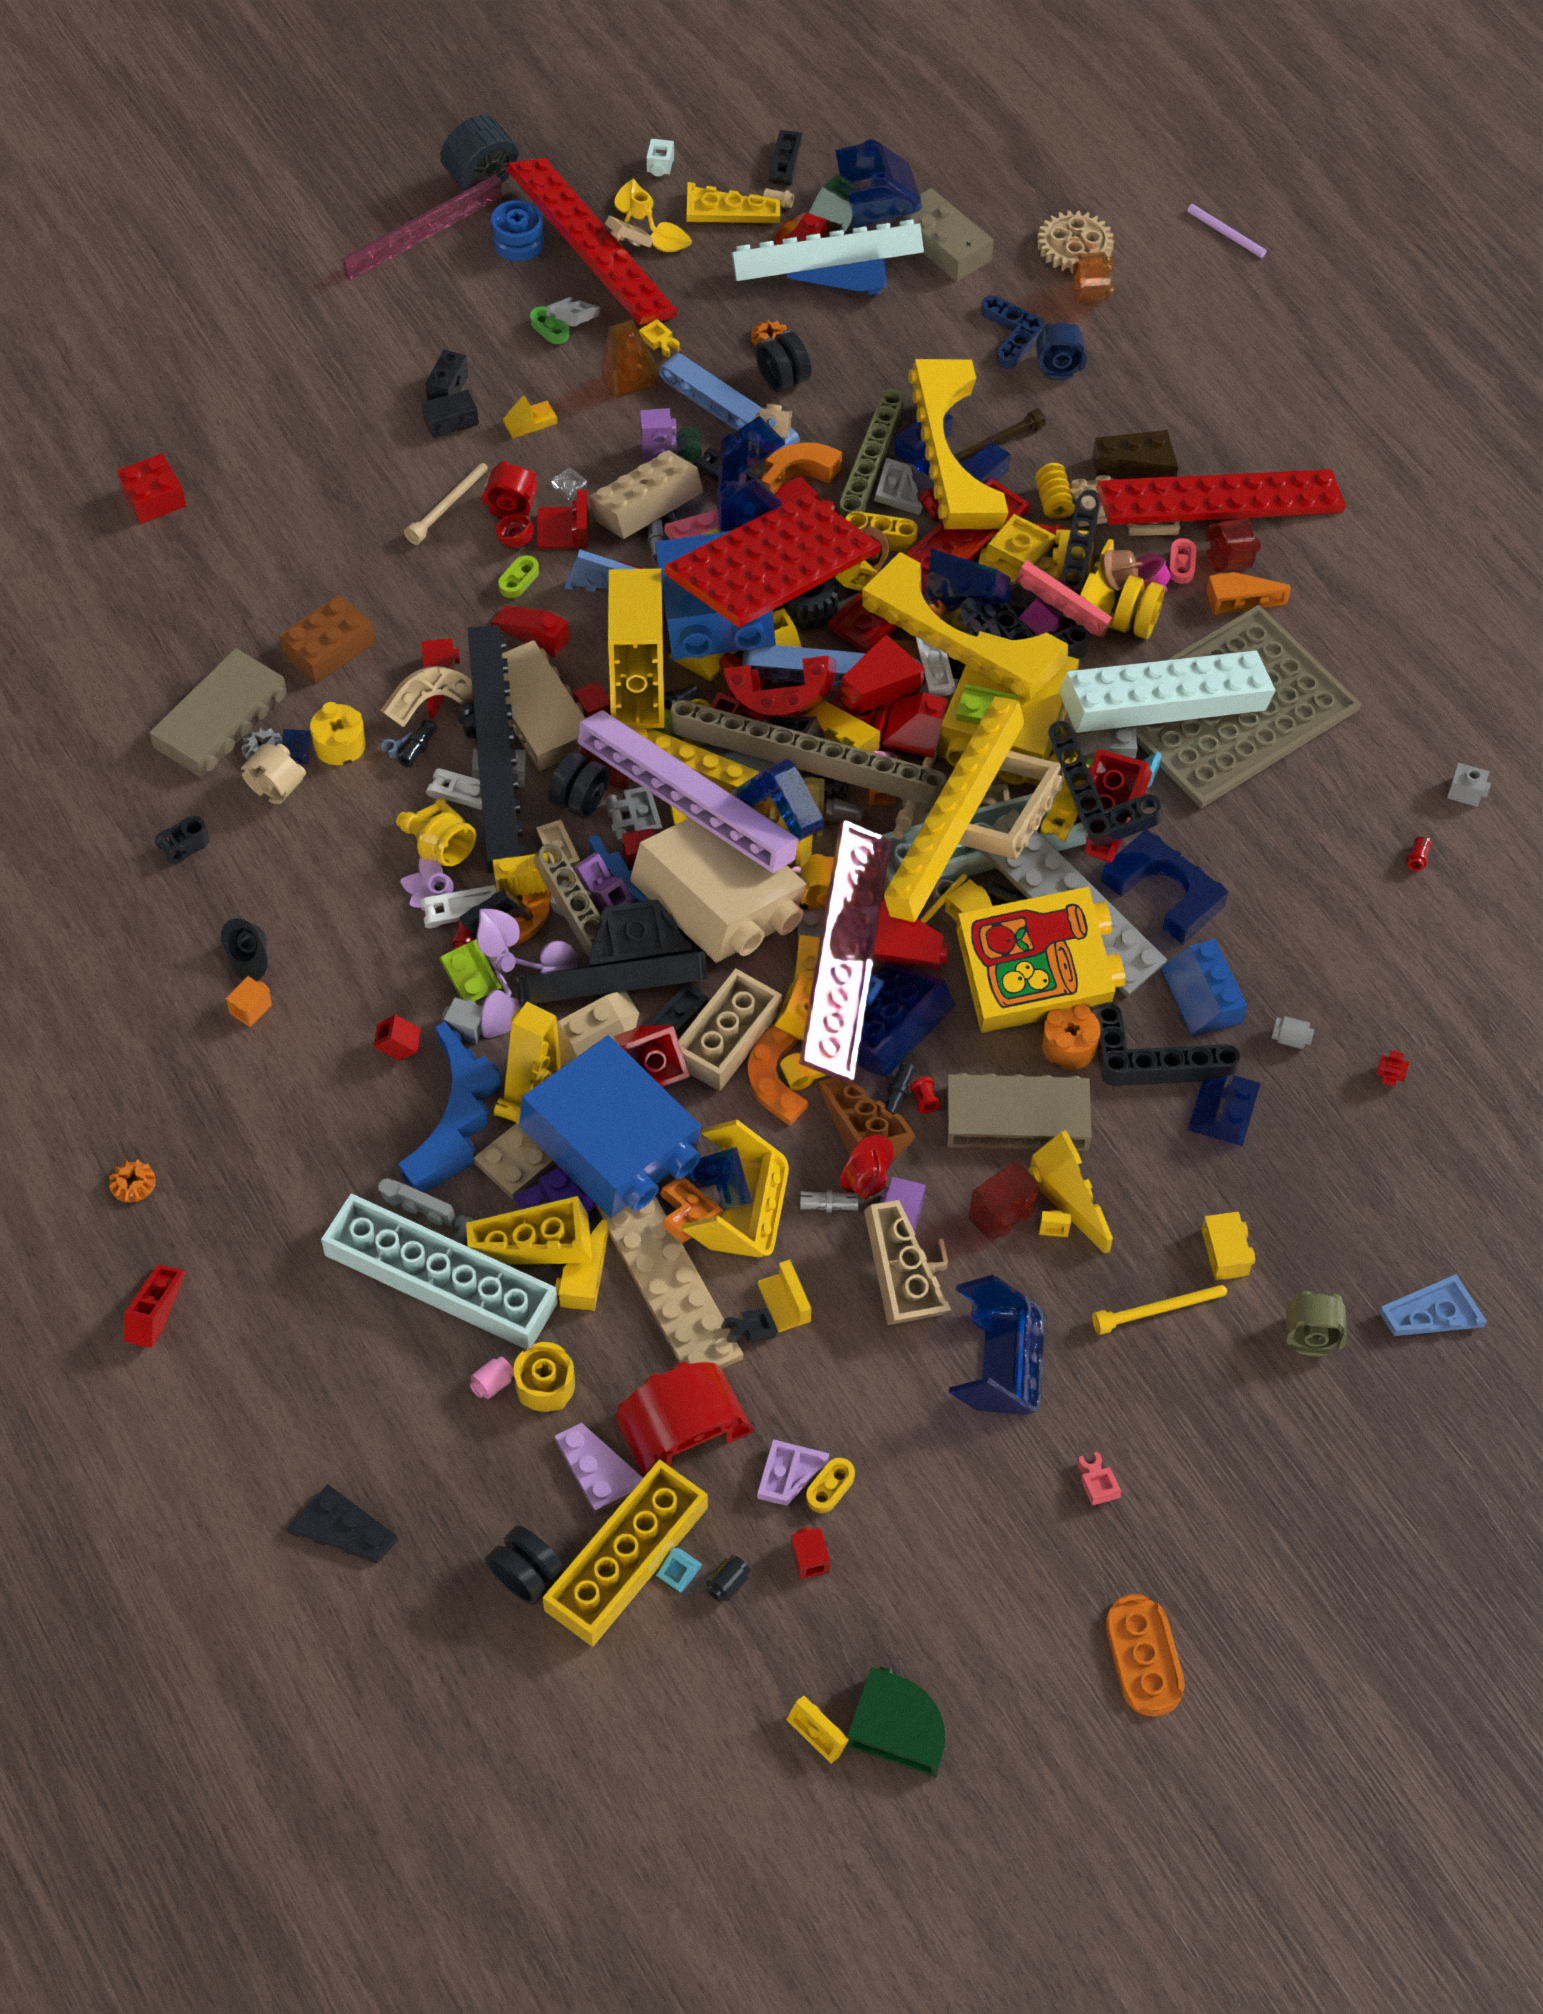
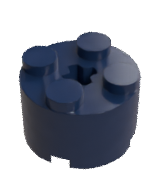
[1036,323,1087,380]

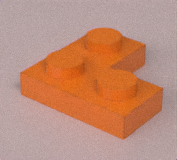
[660,1177,723,1243]

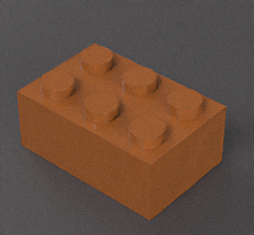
[279,594,375,684]

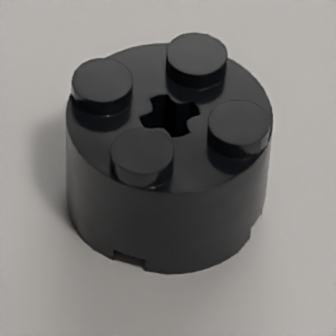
[941,597,1001,637]

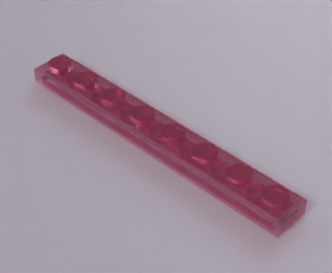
[342,175,502,281]

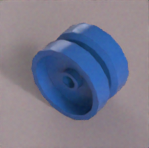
[491,200,544,261]

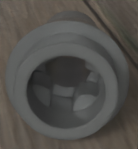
[823,797,863,823]

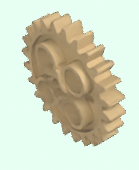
[1037,211,1114,273]

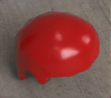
[495,514,534,549]

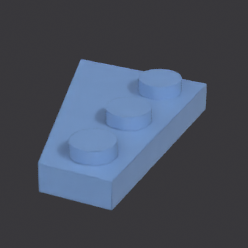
[1379,1274,1487,1336]

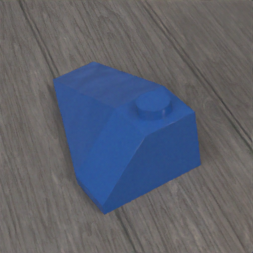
[787,259,887,295]

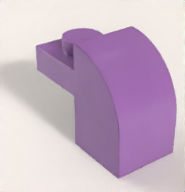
[573,853,634,912]

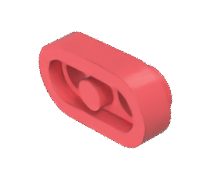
[1169,538,1196,584]

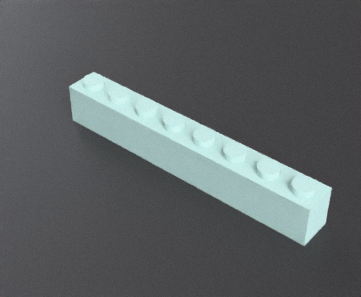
[731,219,924,281]

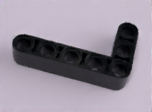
[1006,489,1101,616]
[966,575,1090,659]
[1048,721,1163,846]
[1096,1002,1241,1086]

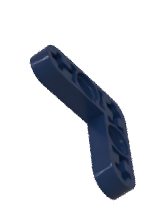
[981,296,1044,369]

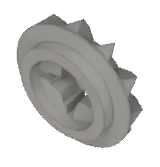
[241,728,284,760]

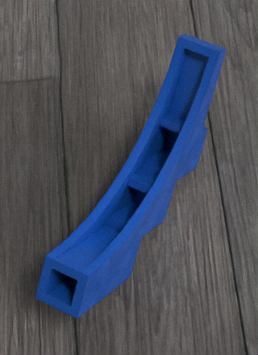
[398,1021,502,1193]

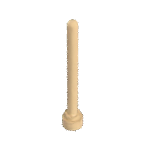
[404,463,488,545]

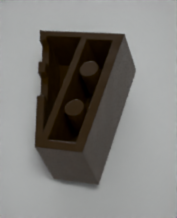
[1092,430,1178,479]

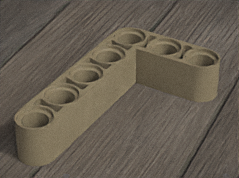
[534,843,600,959]

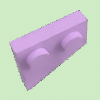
[757,1439,829,1506]

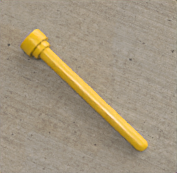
[1092,1285,1227,1335]

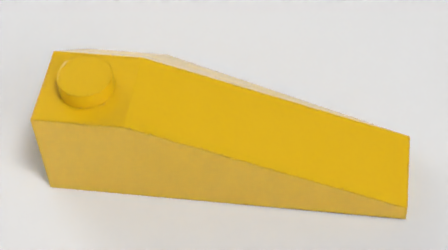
[1076,539,1115,637]
[1028,1130,1113,1254]

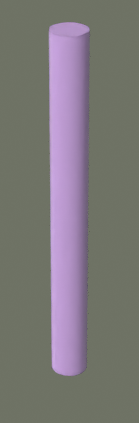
[1187,204,1267,258]

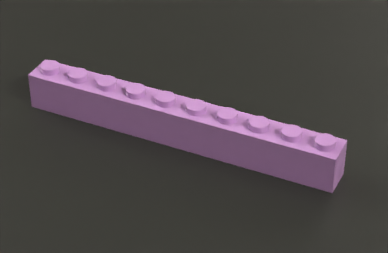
[578,710,798,873]

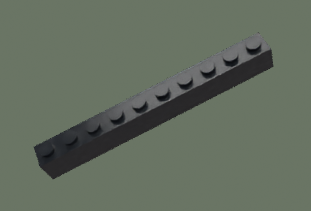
[468,625,525,874]

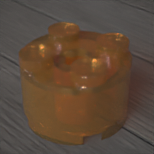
[1073,251,1114,303]

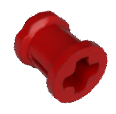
[909,1077,941,1114]

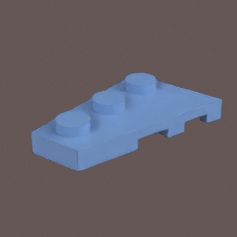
[563,549,638,592]

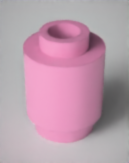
[470,1356,514,1399]

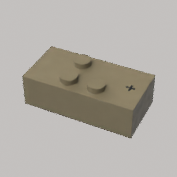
[895,188,994,282]

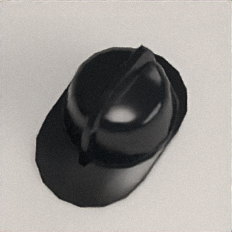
[221,918,268,981]

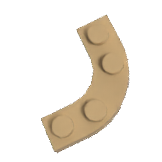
[380,667,473,727]

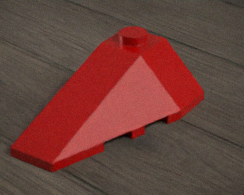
[1086,748,1152,863]

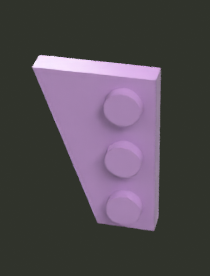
[555,1423,643,1515]

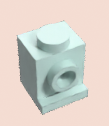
[647,139,674,176]

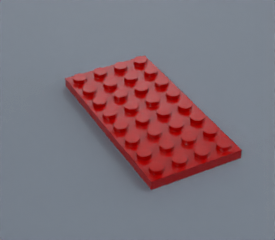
[664,493,881,628]

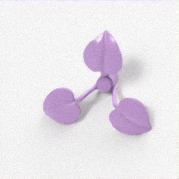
[477,909,580,1038]

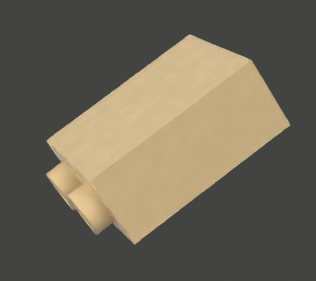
[630,818,807,963]

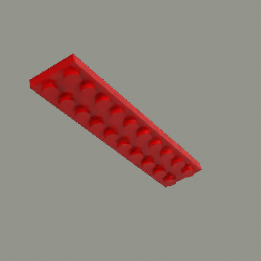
[506,158,678,325]
[1096,469,1346,525]
[828,478,1030,654]

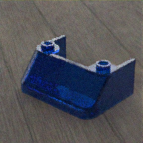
[835,139,922,227]
[717,416,785,532]
[949,1274,1045,1415]

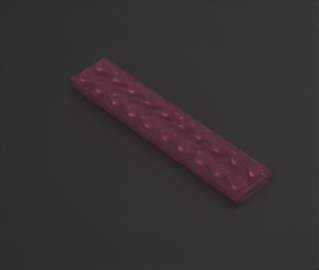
[799,820,892,1083]

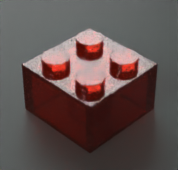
[969,1159,1039,1242]

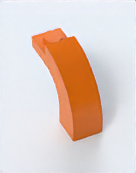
[759,443,842,501]

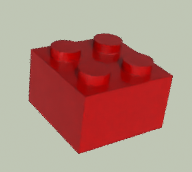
[116,453,187,524]

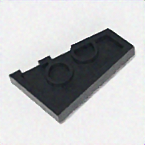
[287,1484,398,1563]

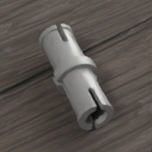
[800,1190,858,1213]

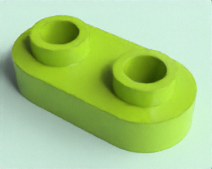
[499,555,539,598]

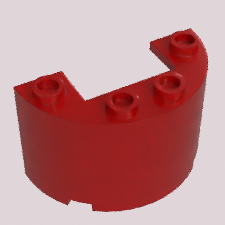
[723,655,836,718]
[615,1362,754,1478]

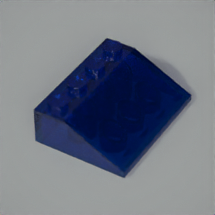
[816,962,956,1078]

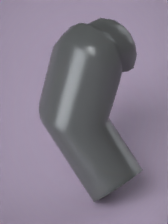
[452,1214,474,1246]

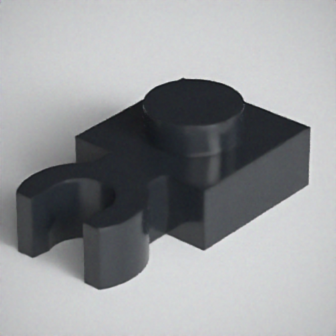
[721,1308,777,1343]

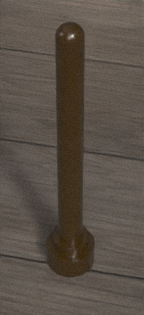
[953,408,1046,463]

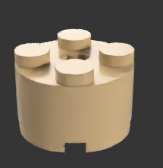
[241,743,306,804]

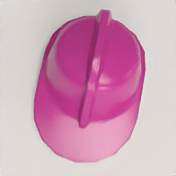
[1136,553,1171,593]

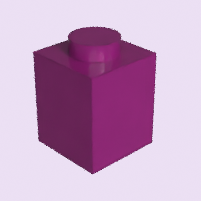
[1019,596,1061,636]

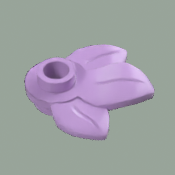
[400,858,453,908]

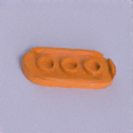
[1105,1594,1185,1717]

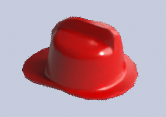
[840,1134,894,1200]

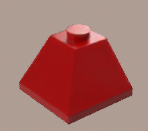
[773,212,827,246]
[882,692,949,758]
[614,1025,690,1087]

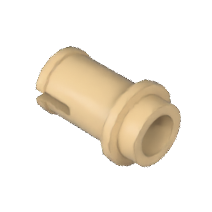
[763,188,794,209]

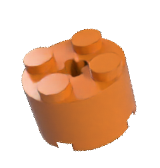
[1042,1004,1100,1070]

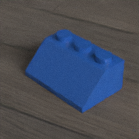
[1160,939,1247,1037]

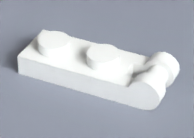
[426,769,482,810]
[420,885,496,928]

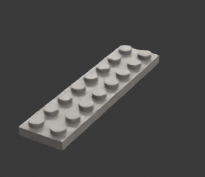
[979,809,1167,998]

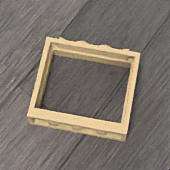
[925,751,1064,860]

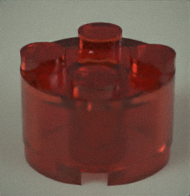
[1206,518,1261,573]

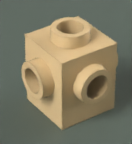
[754,404,792,441]

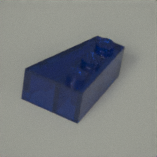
[926,548,1011,606]

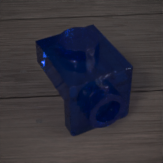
[282,729,311,765]

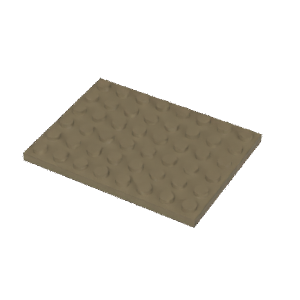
[1122,605,1361,809]

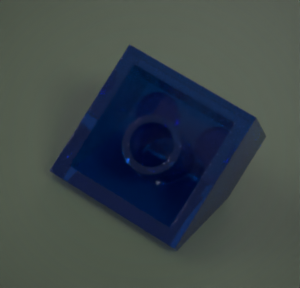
[1188,1075,1261,1146]

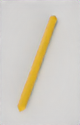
[920,874,967,923]

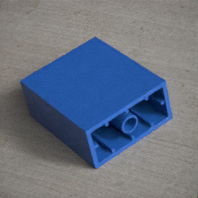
[655,531,776,660]
[519,1035,702,1218]

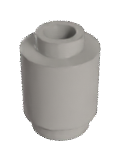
[1272,1016,1315,1049]

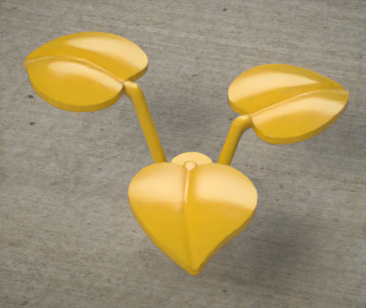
[610,179,692,252]

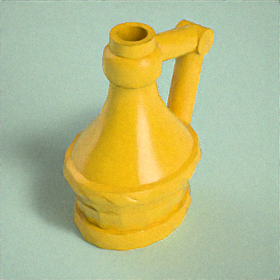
[396,798,476,867]

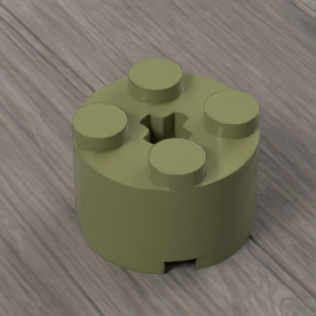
[1286,1291,1347,1356]

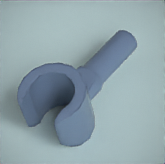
[381,732,413,759]

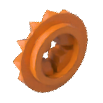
[751,319,787,346]
[109,1159,156,1203]

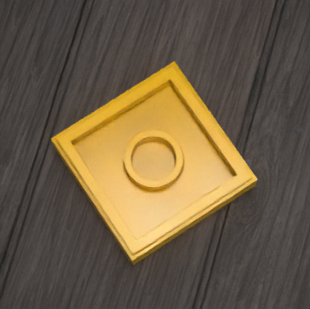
[987,514,1056,569]

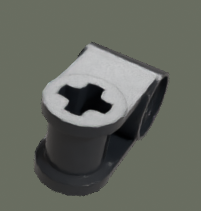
[155,816,210,864]

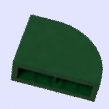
[846,1667,945,1778]

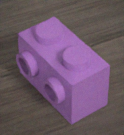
[640,408,677,463]

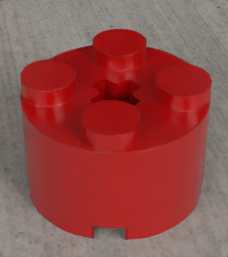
[482,461,538,519]

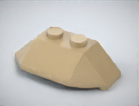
[557,991,639,1068]

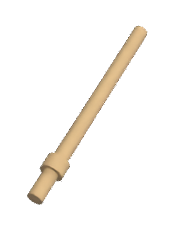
[893,737,940,839]

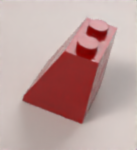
[841,634,925,713]
[874,899,948,971]

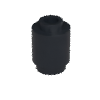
[706,1555,750,1602]

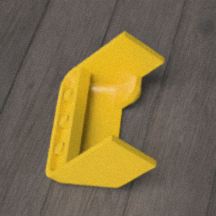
[681,1119,789,1258]

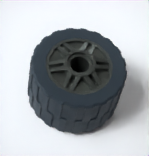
[440,115,519,195]

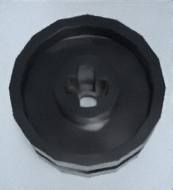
[755,330,812,393]
[548,750,611,819]
[485,1525,565,1605]

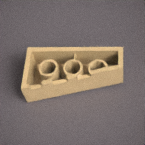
[864,1200,951,1325]

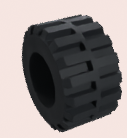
[775,577,839,631]

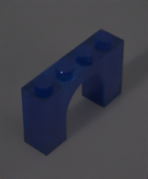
[895,413,1010,484]
[1101,829,1229,945]

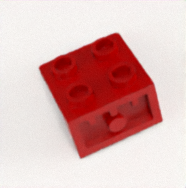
[537,490,588,549]

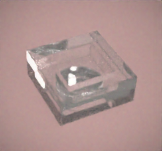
[552,467,587,500]

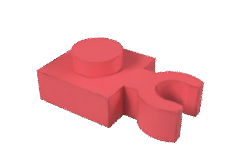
[1078,1452,1121,1506]

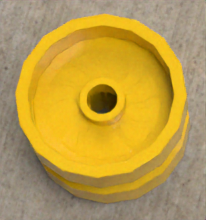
[1112,575,1165,640]

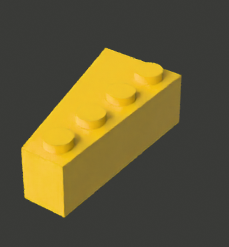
[503,1002,561,1106]
[466,1196,592,1265]

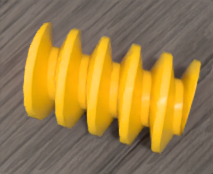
[1035,463,1075,520]

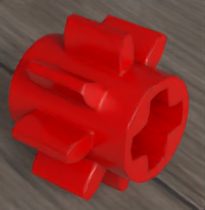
[1376,1050,1409,1087]

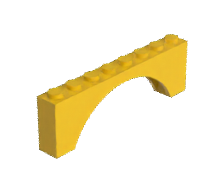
[908,359,1008,529]
[862,552,1068,700]

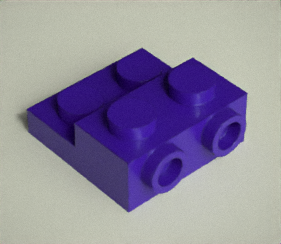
[514,1168,594,1222]

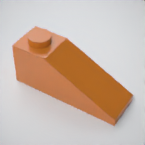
[1206,572,1291,615]

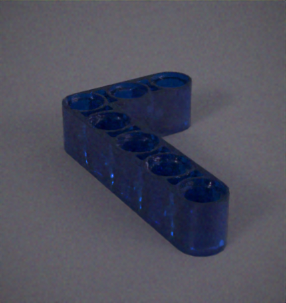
[730,759,824,841]

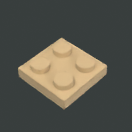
[474,1124,555,1200]

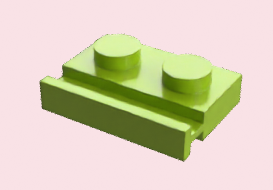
[956,684,1017,725]
[440,939,502,1002]

